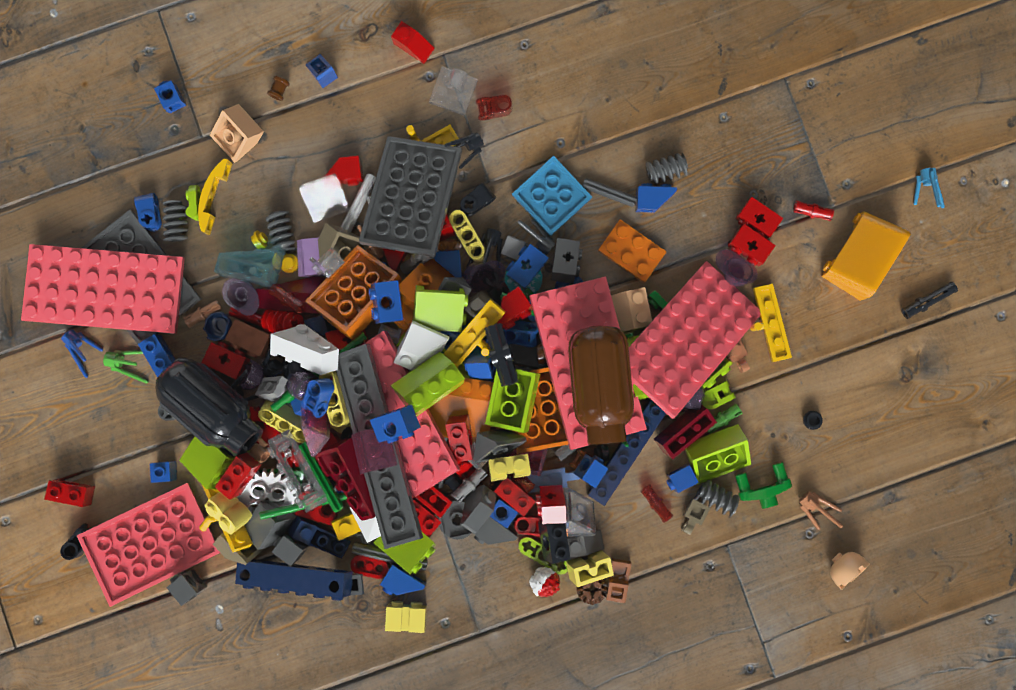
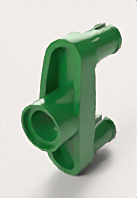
[735,462,792,509]

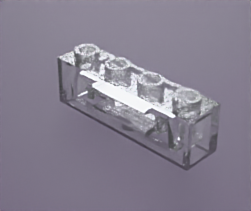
[267,430,327,513]

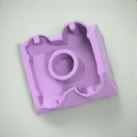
[297,237,333,277]

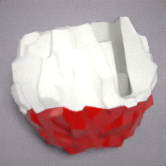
[529,567,560,597]

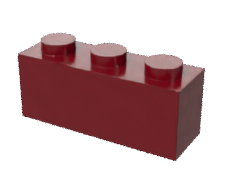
[654,403,717,460]

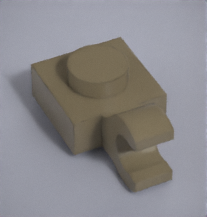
[681,499,710,534]

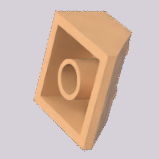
[210,104,264,163]
[611,287,652,332]

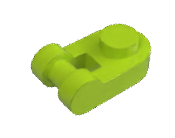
[186,185,201,221]
[700,381,736,409]

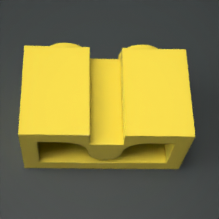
[488,454,531,481]
[566,550,614,587]
[385,601,427,633]

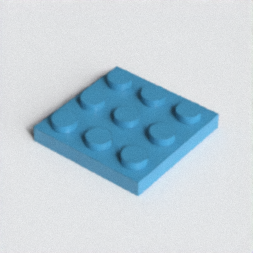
[512,156,592,237]

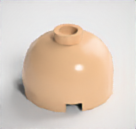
[830,552,870,590]

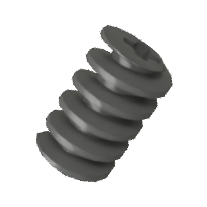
[646,153,688,185]
[163,200,188,242]
[266,211,295,253]
[695,480,739,518]

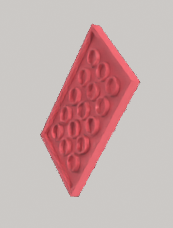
[77,483,220,607]

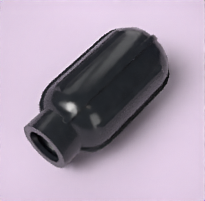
[155,358,263,457]

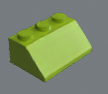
[391,352,465,416]
[485,369,540,433]
[685,424,751,484]

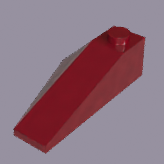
[253,276,326,316]

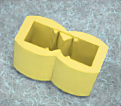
[205,492,252,534]

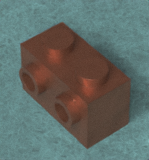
[225,319,271,358]

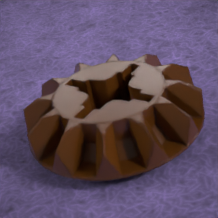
[437,239,462,252]
[576,579,608,605]

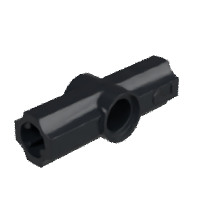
[485,323,519,387]

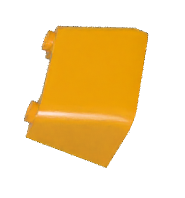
[821,211,911,301]

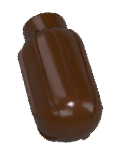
[568,326,634,445]

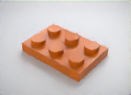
[598,219,667,283]

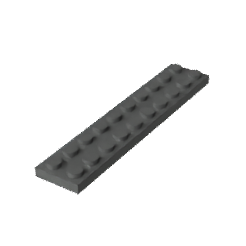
[336,344,423,549]

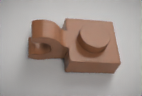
[726,340,750,373]

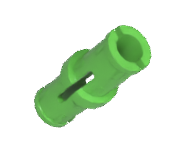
[708,403,743,434]

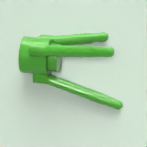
[103,350,149,384]

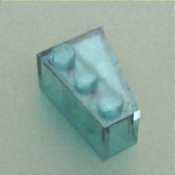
[214,247,285,289]

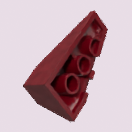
[314,436,376,521]

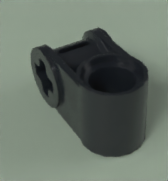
[460,182,496,217]
[60,523,89,560]

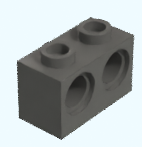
[166,569,208,606]

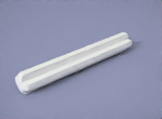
[341,174,376,232]

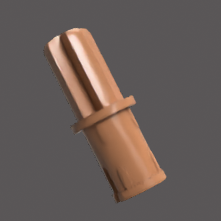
[183,300,222,328]

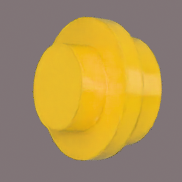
[251,230,268,249]
[280,254,298,273]

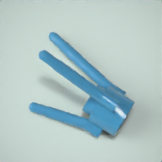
[913,168,945,208]

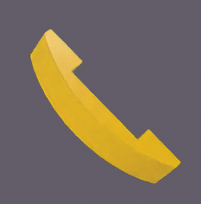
[198,158,232,235]

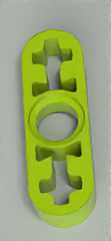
[518,536,568,575]

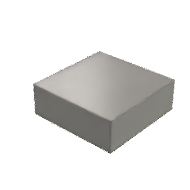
[501,235,526,260]

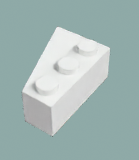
[270,324,339,375]

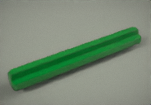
[299,442,343,513]

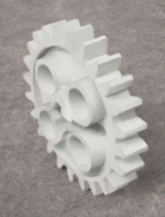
[237,468,299,514]

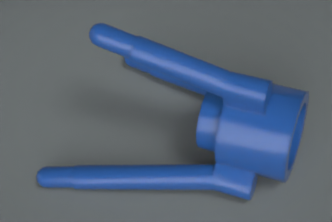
[61,330,103,378]

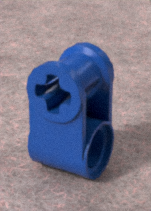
[134,193,162,232]
[504,320,539,347]
[301,378,334,418]

